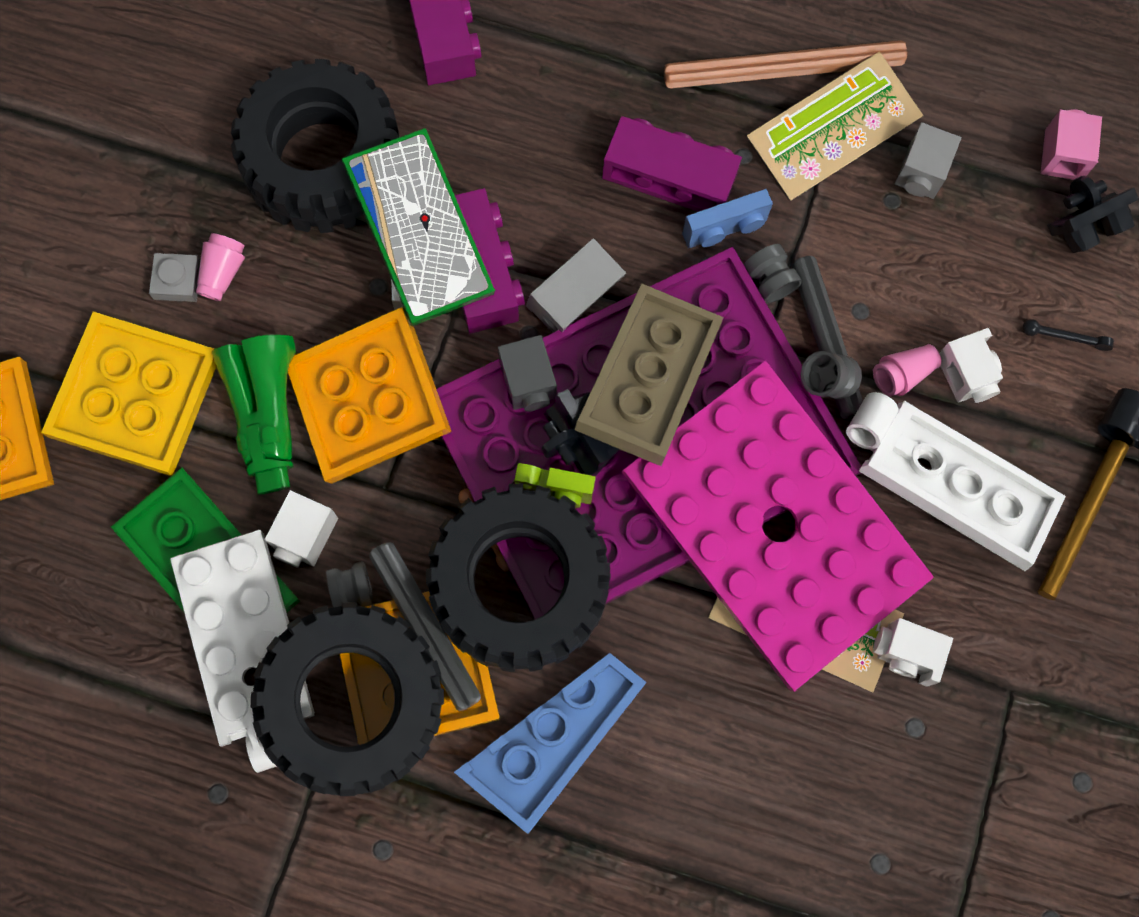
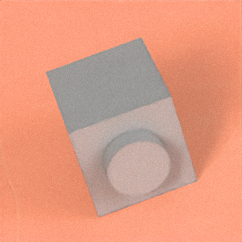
[895,122,962,199]

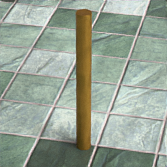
[1038,440,1129,600]

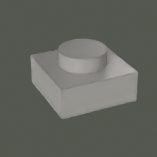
[149,253,201,302]

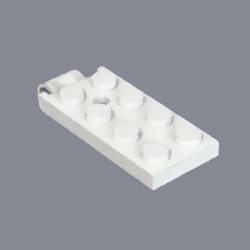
[846,392,1066,571]
[170,530,315,773]

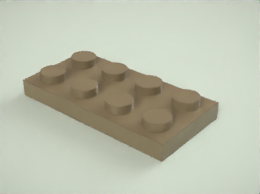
[575,284,724,466]

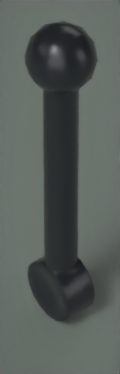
[1023,319,1114,351]

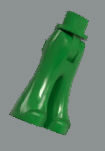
[212,335,296,495]

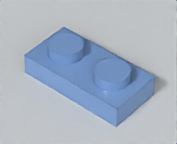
[682,189,773,249]

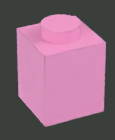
[1041,109,1102,180]

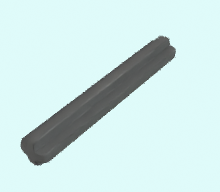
[792,255,863,419]
[369,542,481,711]

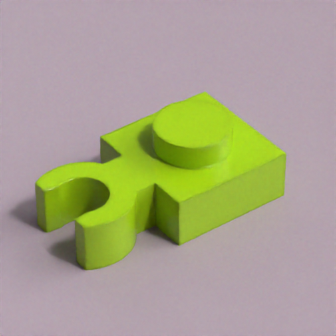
[514,463,596,508]

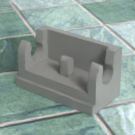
[526,238,626,333]

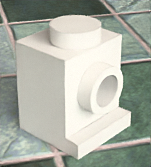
[939,328,1003,403]
[873,618,953,687]

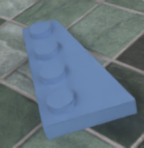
[454,653,646,834]

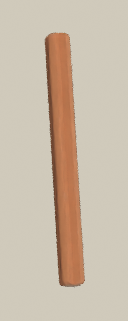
[664,40,907,89]

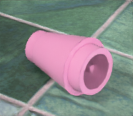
[195,233,245,301]
[873,344,942,397]

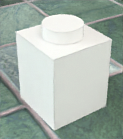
[265,490,338,568]

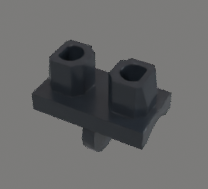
[1047,176,1139,253]
[541,389,620,476]

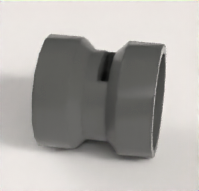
[744,244,802,304]
[801,351,862,399]

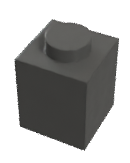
[498,335,557,411]

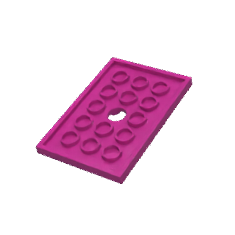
[621,360,934,692]

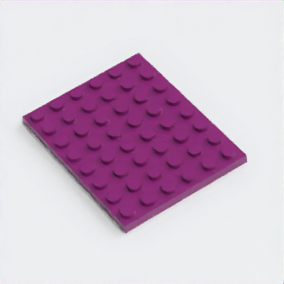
[436,247,861,620]

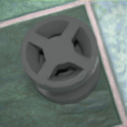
[326,561,374,607]

